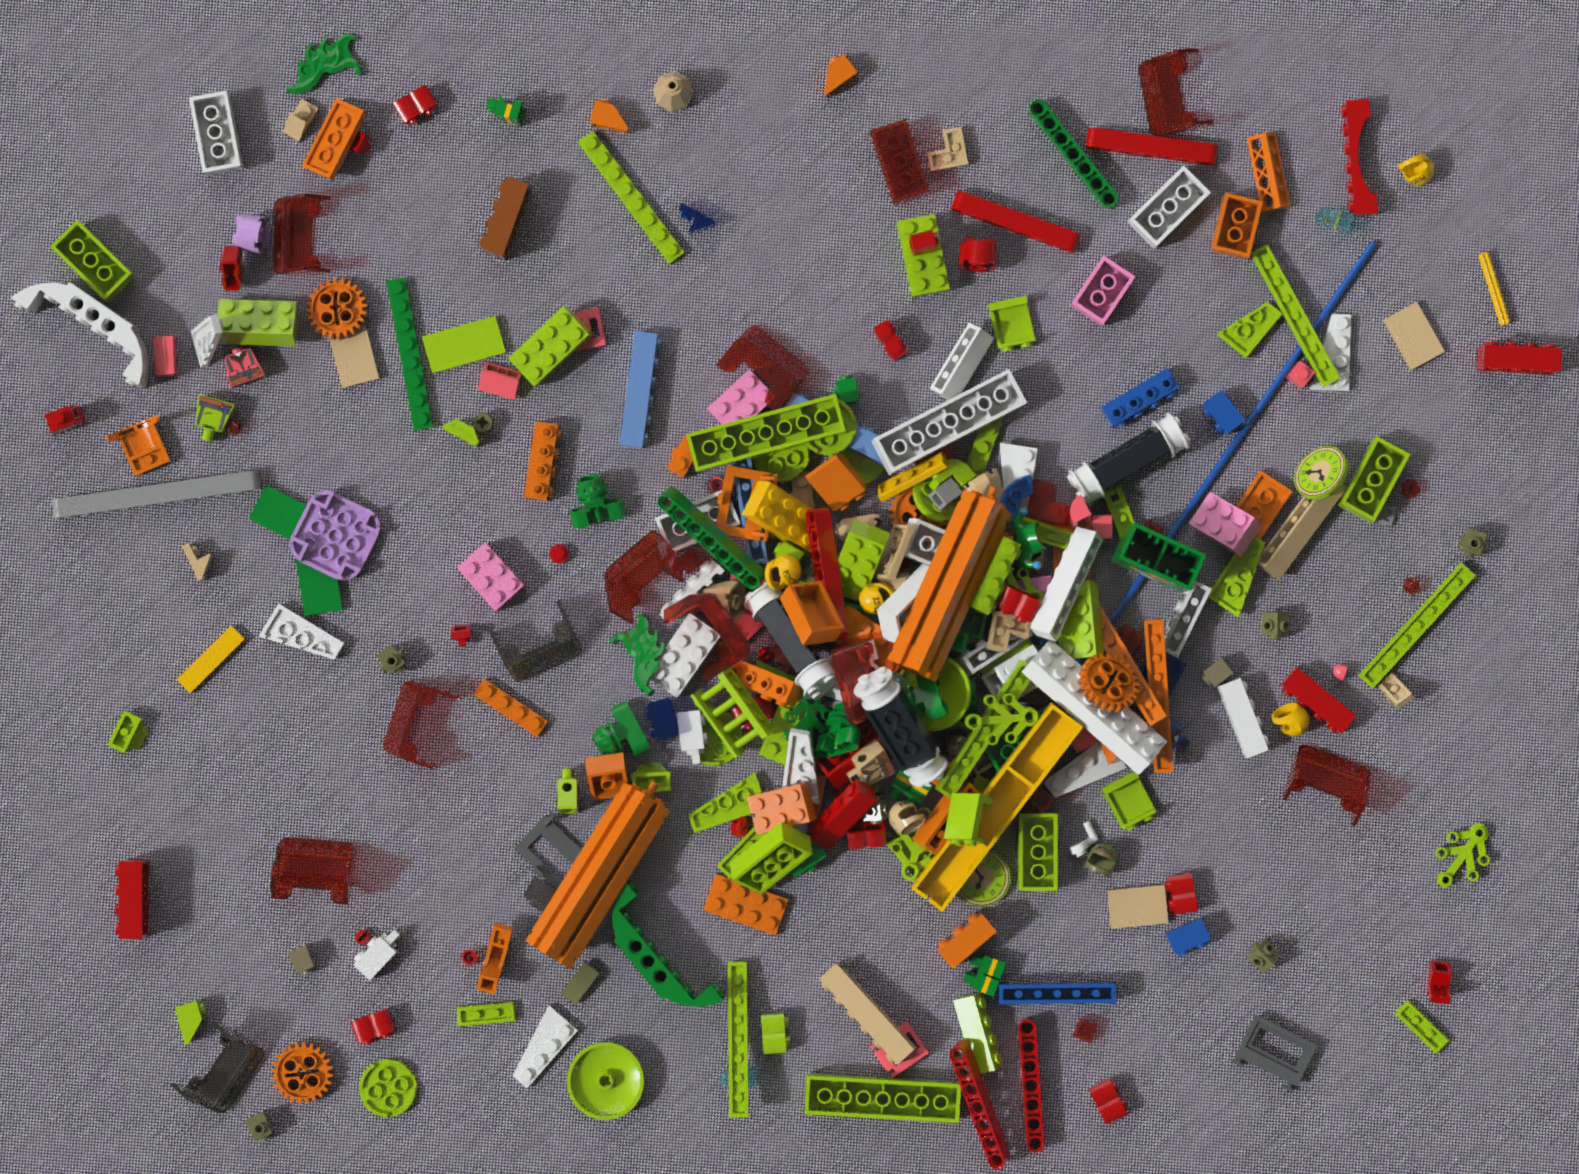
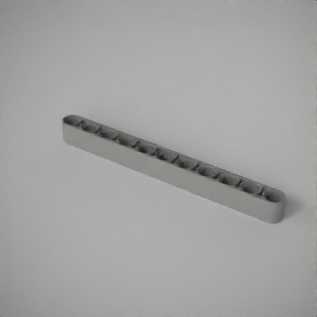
[52,470,261,519]

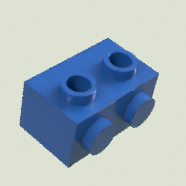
[1201,390,1245,435]
[1165,917,1211,957]

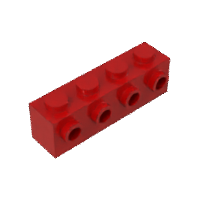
[1280,667,1356,734]
[808,779,877,850]

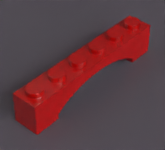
[1341,99,1378,217]

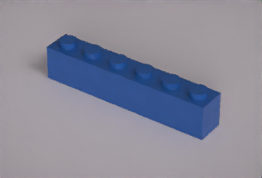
[998,982,1116,1004]

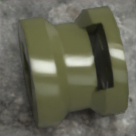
[473,413,493,433]

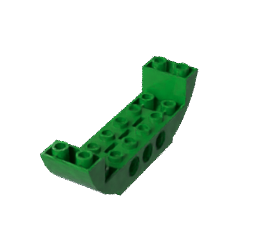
[612,880,724,1007]

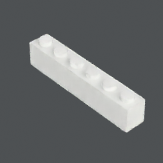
[1030,527,1103,642]

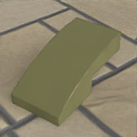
[560,961,600,1005]

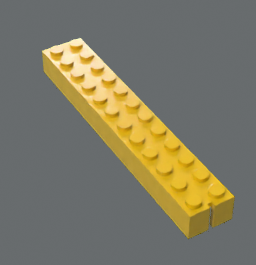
[911,702,1083,912]

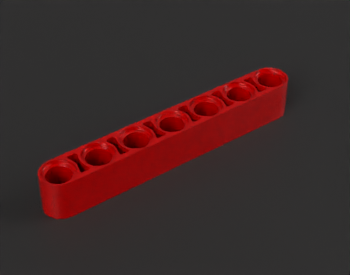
[1085,127,1218,166]
[950,190,1081,253]
[805,507,848,640]
[1018,1018,1044,1153]
[949,1040,1010,1169]

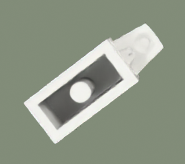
[677,710,708,764]
[353,929,400,980]

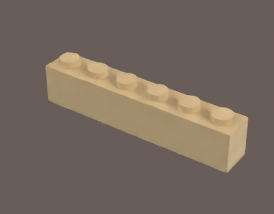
[1258,484,1347,580]
[819,962,917,1065]

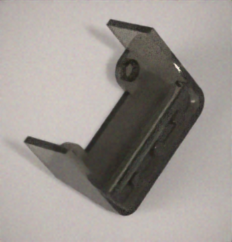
[489,600,582,681]
[171,1020,264,1114]

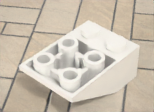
[981,644,1038,698]

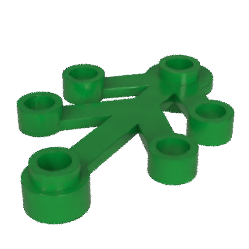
[784,690,832,761]

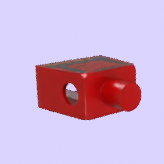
[44,405,87,436]

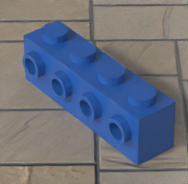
[1100,368,1179,428]

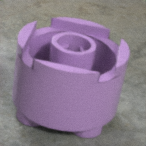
[232,213,270,255]

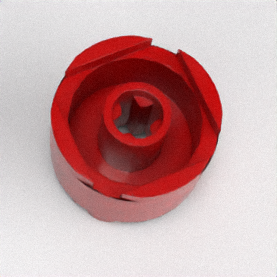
[959,237,998,273]

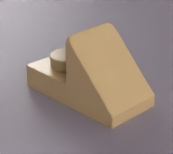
[283,99,319,142]
[182,543,214,581]
[1377,672,1414,709]

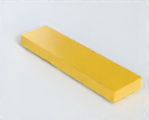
[877,451,948,502]
[177,625,245,693]

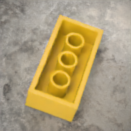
[742,481,812,552]

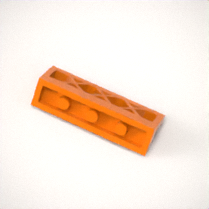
[1247,132,1291,212]

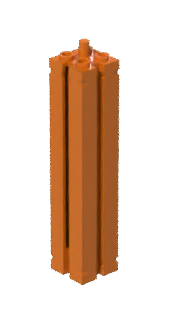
[888,486,1012,682]
[525,781,670,970]

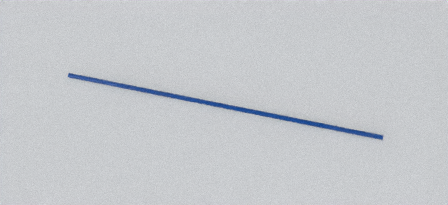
[1078,240,1377,666]

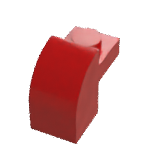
[1426,960,1452,1004]

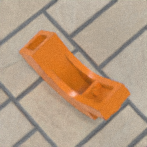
[476,922,513,994]

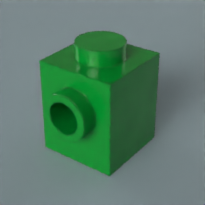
[833,375,859,404]

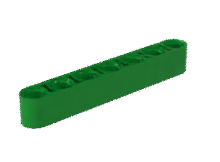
[1028,100,1118,209]
[658,487,765,589]

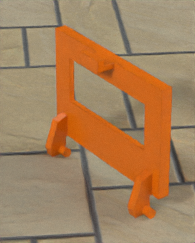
[716,465,779,542]

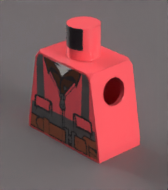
[225,344,267,389]

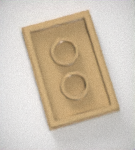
[1383,302,1445,371]
[328,323,380,388]
[873,524,915,581]
[1107,885,1169,929]

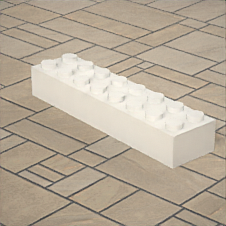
[871,369,1027,475]
[1022,640,1167,775]

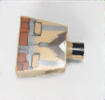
[846,739,895,785]

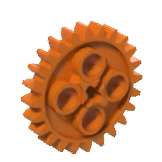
[306,278,369,340]
[888,487,948,529]
[1078,653,1140,713]
[270,1041,334,1105]

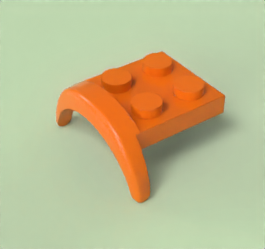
[106,415,171,476]

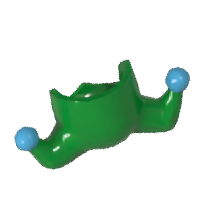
[1012,508,1046,569]

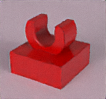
[349,132,372,155]
[451,624,472,647]

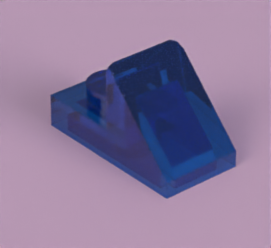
[678,203,716,235]

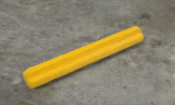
[1478,252,1511,326]

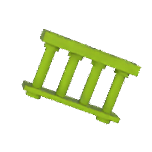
[691,667,775,758]

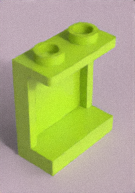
[988,296,1036,352]
[1100,771,1157,831]
[944,793,993,847]

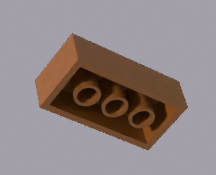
[479,176,531,261]

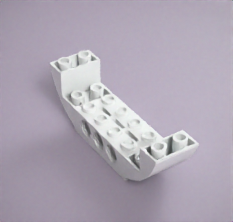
[11,282,149,388]

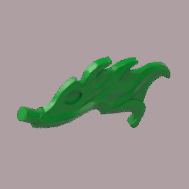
[286,34,361,95]
[610,615,666,696]

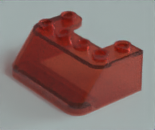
[716,326,808,410]
[270,837,355,905]

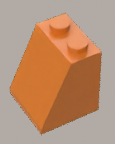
[805,451,868,511]

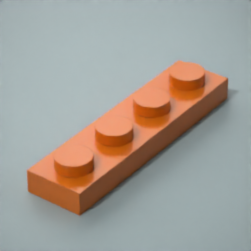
[473,679,548,737]

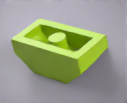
[442,419,481,447]
[107,710,148,753]
[632,762,672,792]

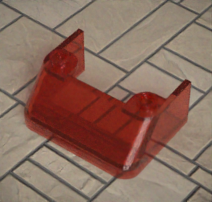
[1139,48,1213,136]
[273,193,331,275]
[604,530,684,625]
[664,593,751,682]
[831,634,874,725]
[383,680,460,769]
[1283,745,1371,826]

